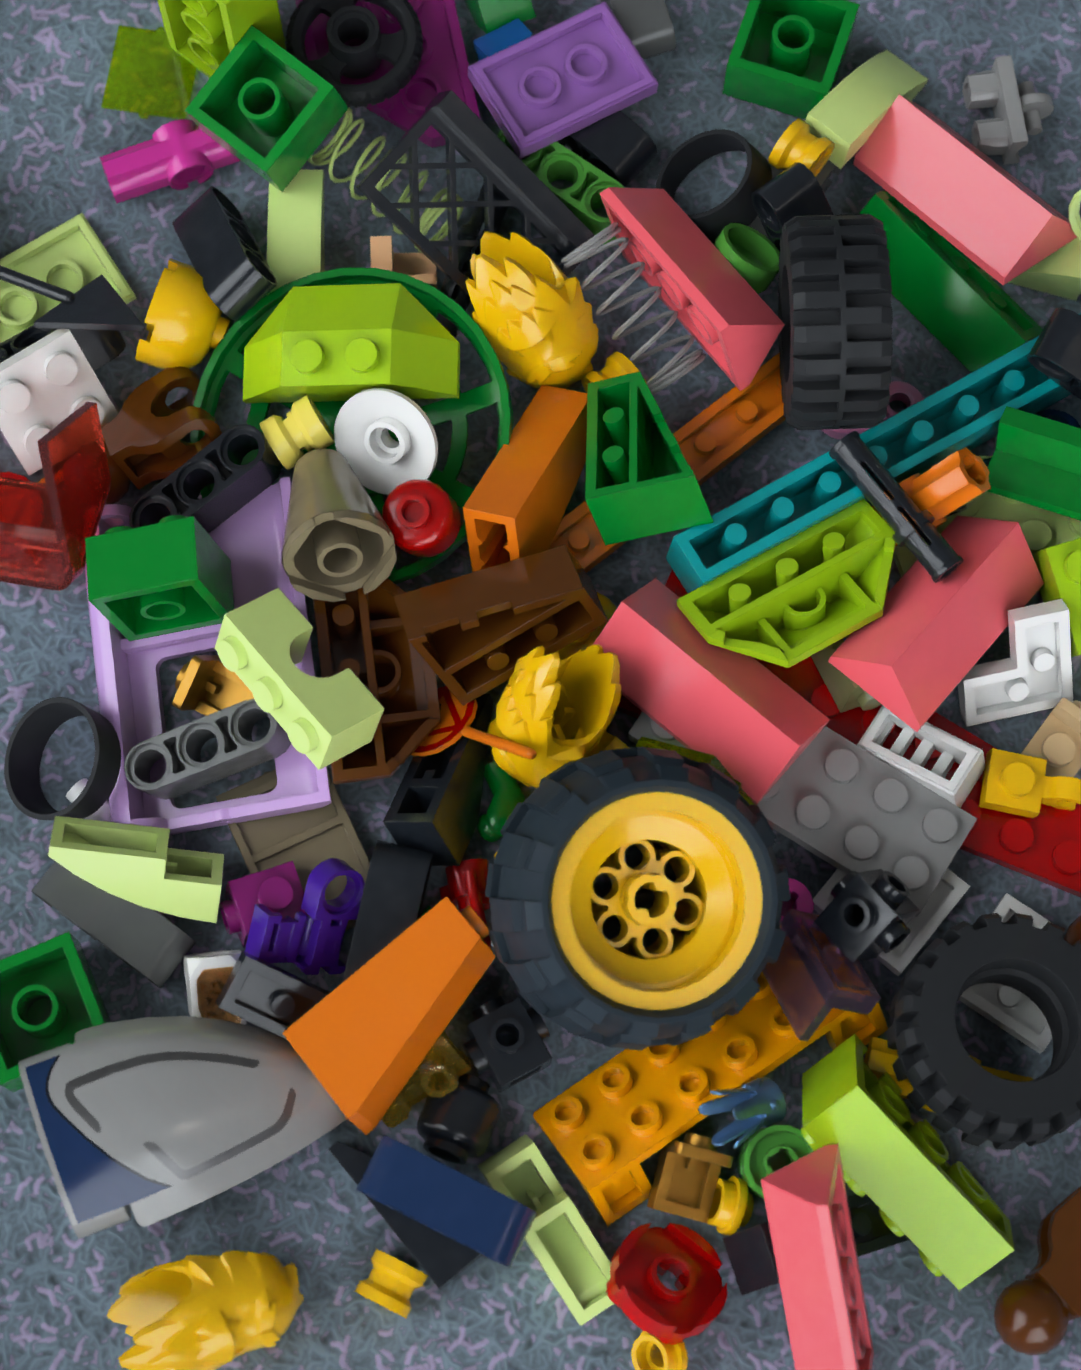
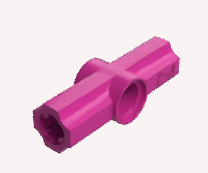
[99,119,241,204]

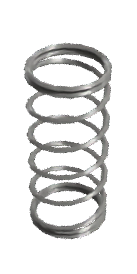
[560,222,706,394]

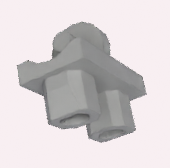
[962,55,1054,165]

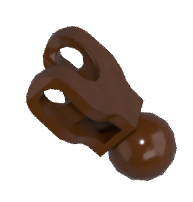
[63,367,222,507]
[994,1186,1081,1356]

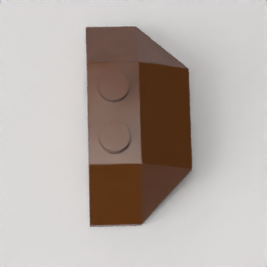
[313,578,441,784]

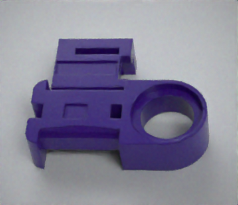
[245,858,365,975]

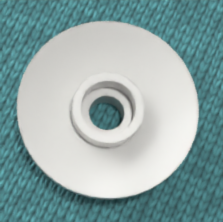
[334,388,438,495]

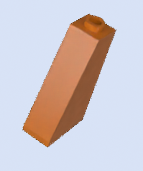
[463,385,587,572]
[282,896,496,1135]

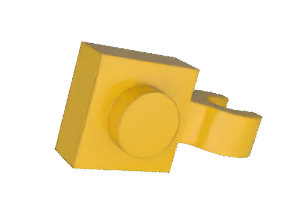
[979,748,1081,818]

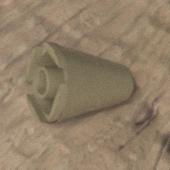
[282,449,397,602]

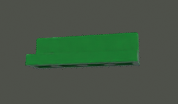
[859,190,1043,373]
[987,406,1081,521]

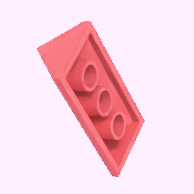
[853,94,1077,285]
[599,187,785,391]
[828,516,1044,732]
[593,578,830,805]
[761,1144,874,1370]

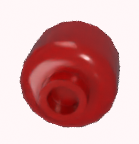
[382,479,461,557]

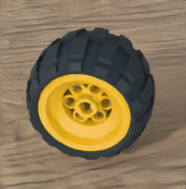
[485,747,791,1050]

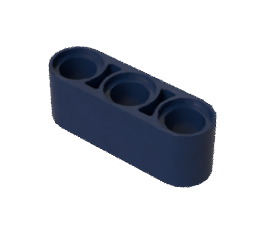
[356,1135,537,1268]

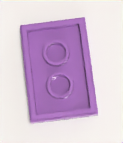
[467,1,658,159]

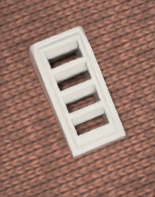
[857,705,985,808]

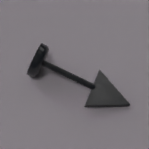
[0,266,144,331]

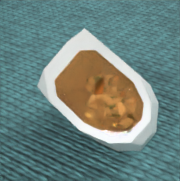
[183,950,247,1025]

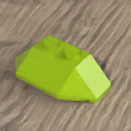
[243,283,460,403]
[677,499,896,668]

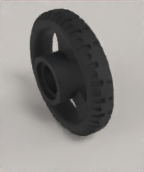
[286,0,423,108]

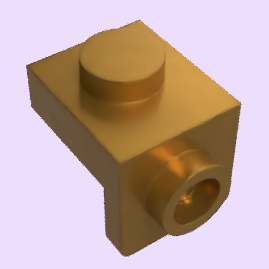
[172,655,254,716]
[647,1132,733,1223]

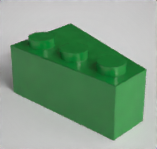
[585,372,714,545]

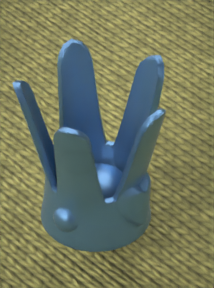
[698,1077,786,1149]

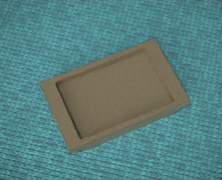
[216,769,370,932]

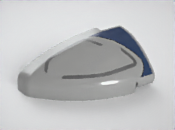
[18,1016,347,1239]

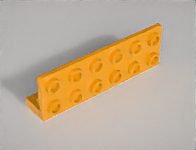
[533,923,888,1226]

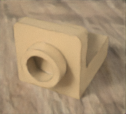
[1021,698,1081,777]

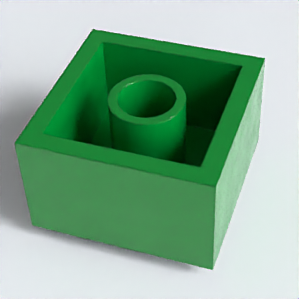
[722,0,860,120]
[184,25,348,192]
[85,515,234,641]
[0,932,111,1092]

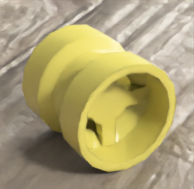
[259,395,335,470]

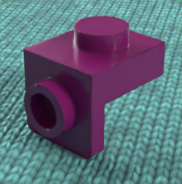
[219,861,309,947]

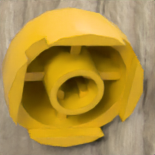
[135,258,230,370]

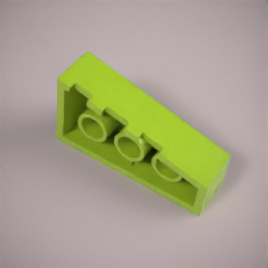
[801,1033,1015,1291]

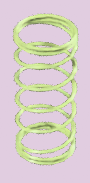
[307,107,463,253]

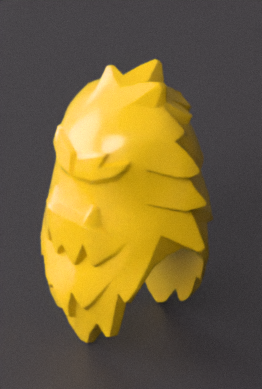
[465,231,599,389]
[487,644,621,788]
[107,1250,304,1370]

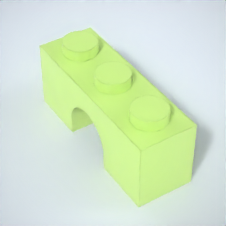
[214,588,385,770]

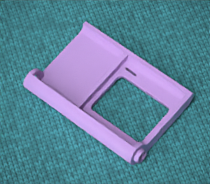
[79,476,331,835]

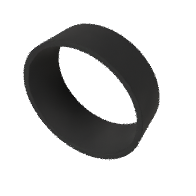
[656,129,773,243]
[4,697,121,820]

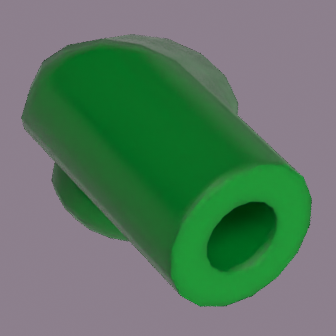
[477,761,525,842]

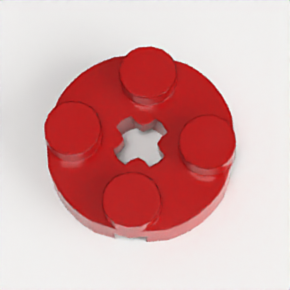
[606,1223,728,1345]

